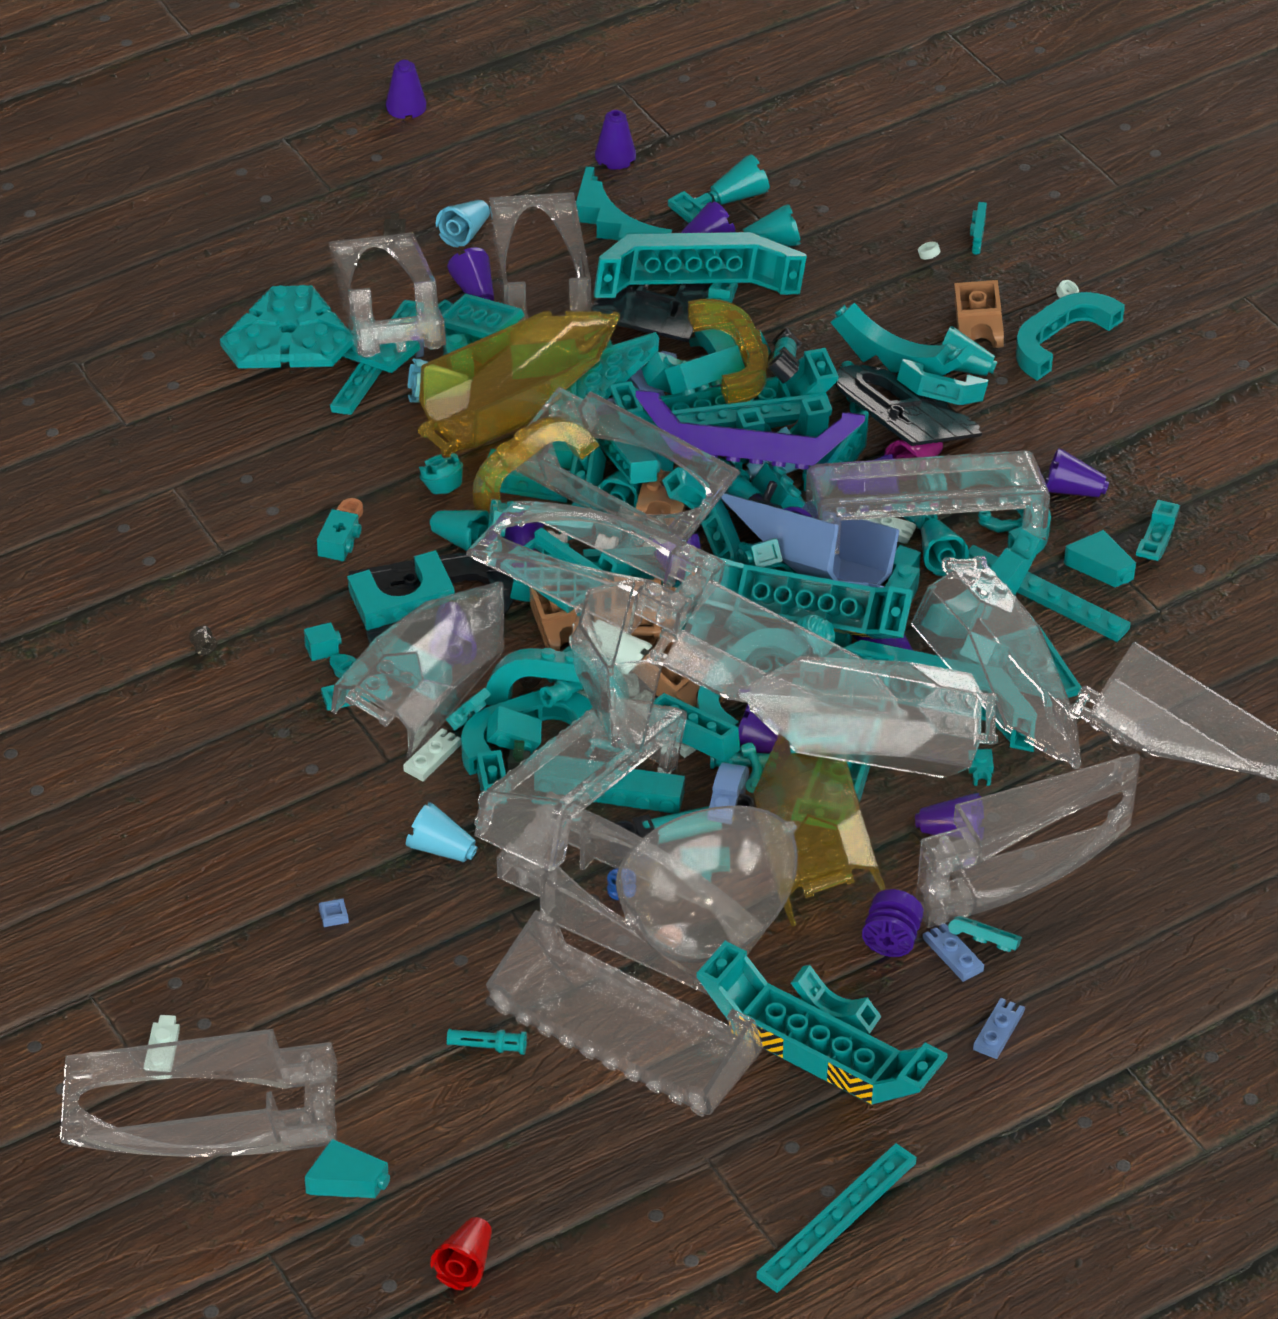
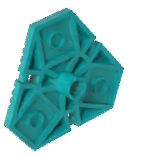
[220,285,355,368]

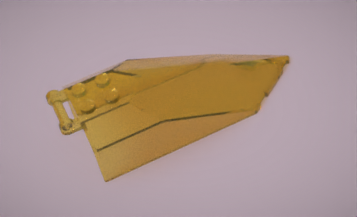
[418,311,620,458]
[753,725,887,927]

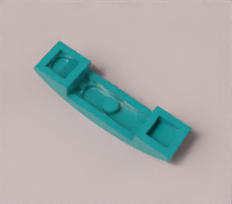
[1136,500,1180,561]

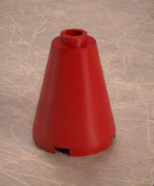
[430,1217,492,1290]

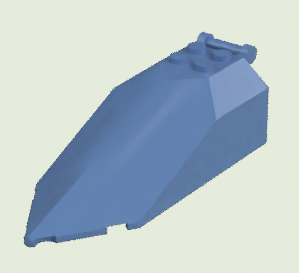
[708,483,899,587]

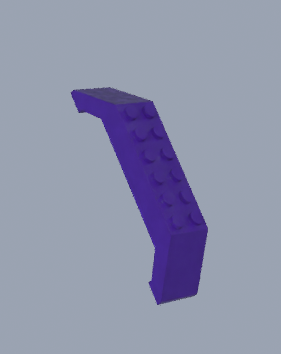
[635,390,865,469]

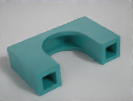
[735,396,830,464]
[347,550,456,630]

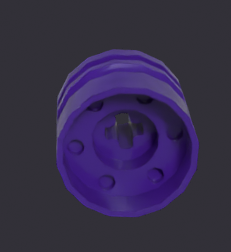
[862,889,924,957]

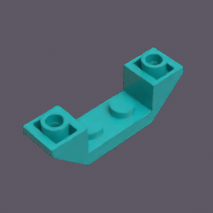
[897,358,988,405]

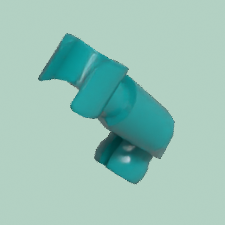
[978,510,1029,532]

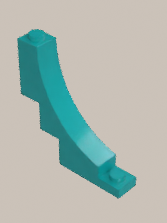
[575,167,672,241]
[830,303,973,376]
[923,528,1044,639]

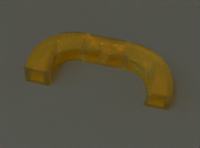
[688,299,768,404]
[473,417,599,513]

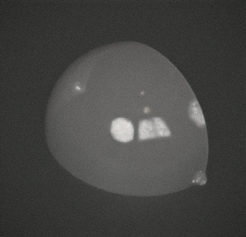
[616,806,798,963]

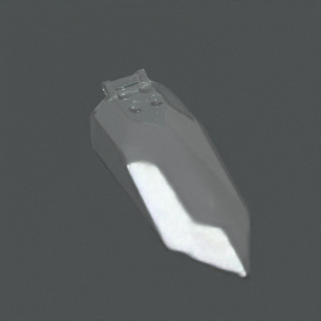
[911,556,1082,769]
[569,579,663,750]
[647,580,908,720]
[331,582,504,759]
[1069,642,1278,781]
[736,656,998,778]

